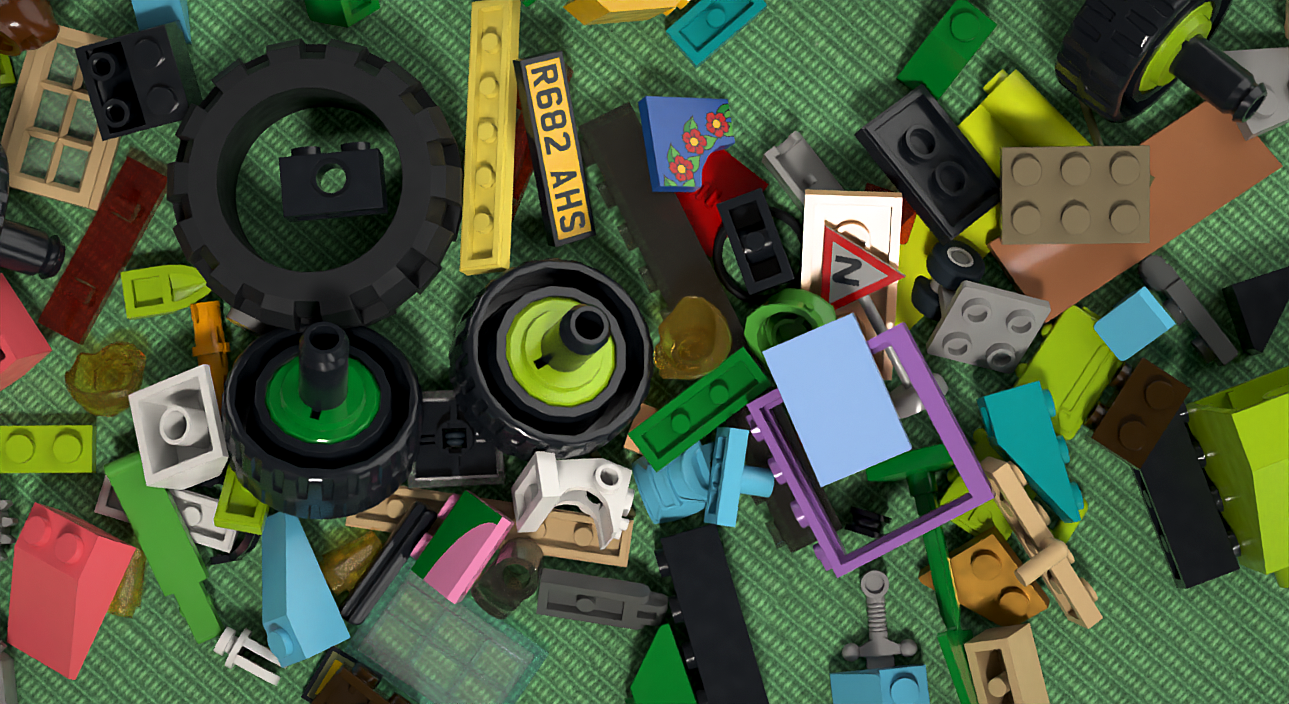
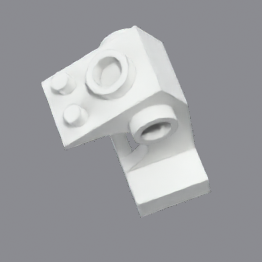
[511,451,635,550]

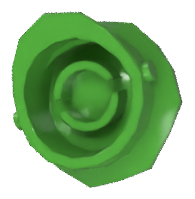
[744,287,837,372]

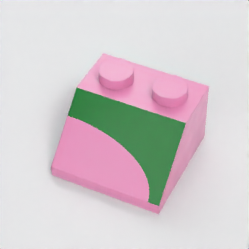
[410,490,515,604]

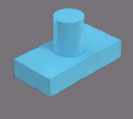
[704,427,774,527]

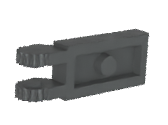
[1136,254,1238,366]

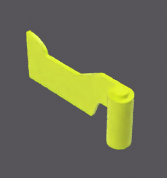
[895,69,1092,330]

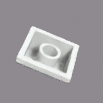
[128,364,229,490]

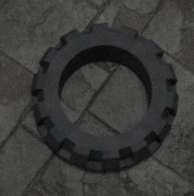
[167,38,464,332]

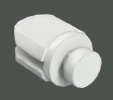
[214,627,287,686]

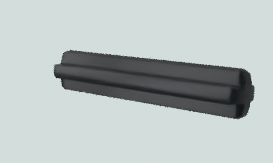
[338,501,437,625]

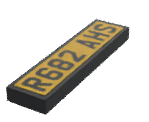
[513,50,596,247]

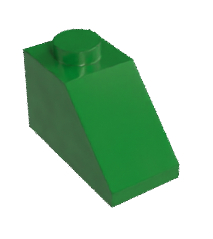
[896,0,998,101]
[625,621,697,704]

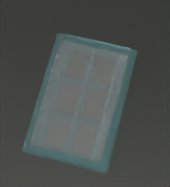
[344,557,549,704]

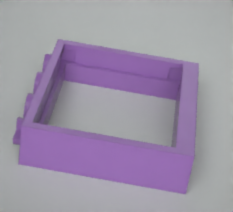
[745,322,996,578]

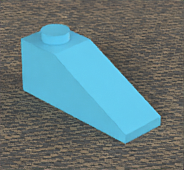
[262,512,351,668]

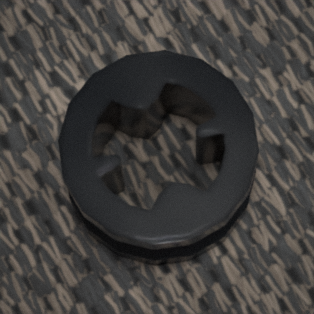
[844,506,892,539]

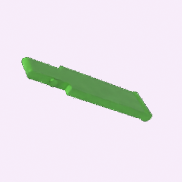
[104,450,225,644]

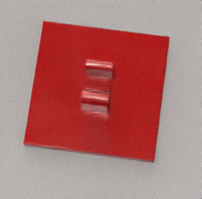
[638,150,769,258]

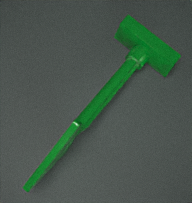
[866,443,979,704]

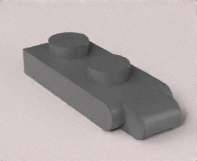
[536,568,668,630]

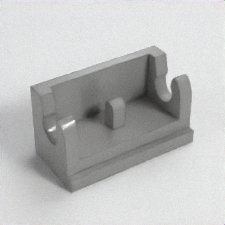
[762,131,845,216]

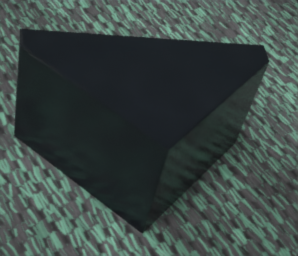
[1222,266,1289,356]

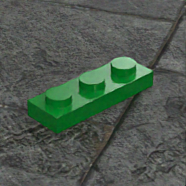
[628,347,772,473]

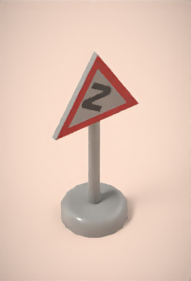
[821,225,949,419]

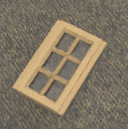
[0,25,121,212]

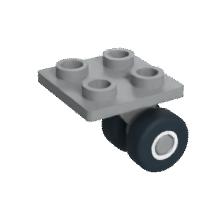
[911,240,1051,374]

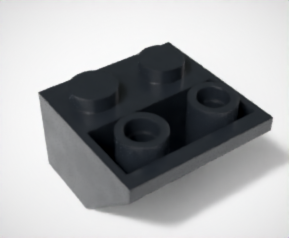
[75,20,203,141]

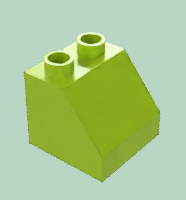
[1185,365,1289,588]

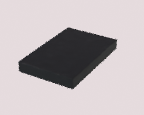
[854,83,1000,247]

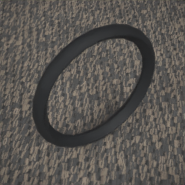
[712,206,803,305]

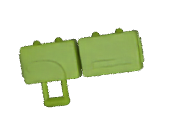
[937,305,1123,544]

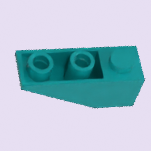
[976,381,1084,523]

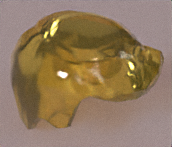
[653,296,733,380]
[64,341,146,417]

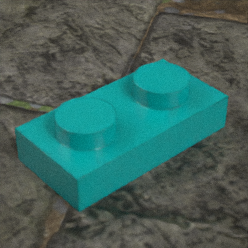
[665,0,767,69]

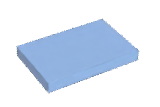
[762,312,912,487]

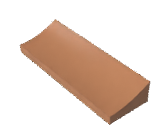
[986,100,1283,323]

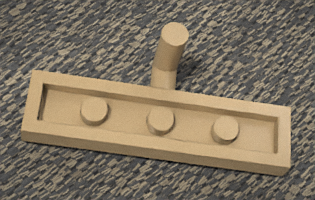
[979,456,1103,629]

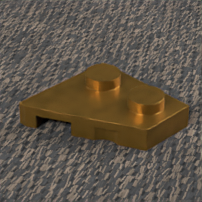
[918,526,1050,627]

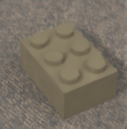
[1000,145,1150,245]

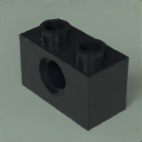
[278,142,388,223]
[716,188,795,296]

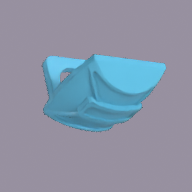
[631,441,715,524]

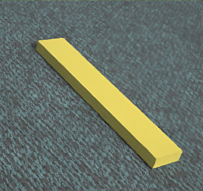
[459,0,521,276]

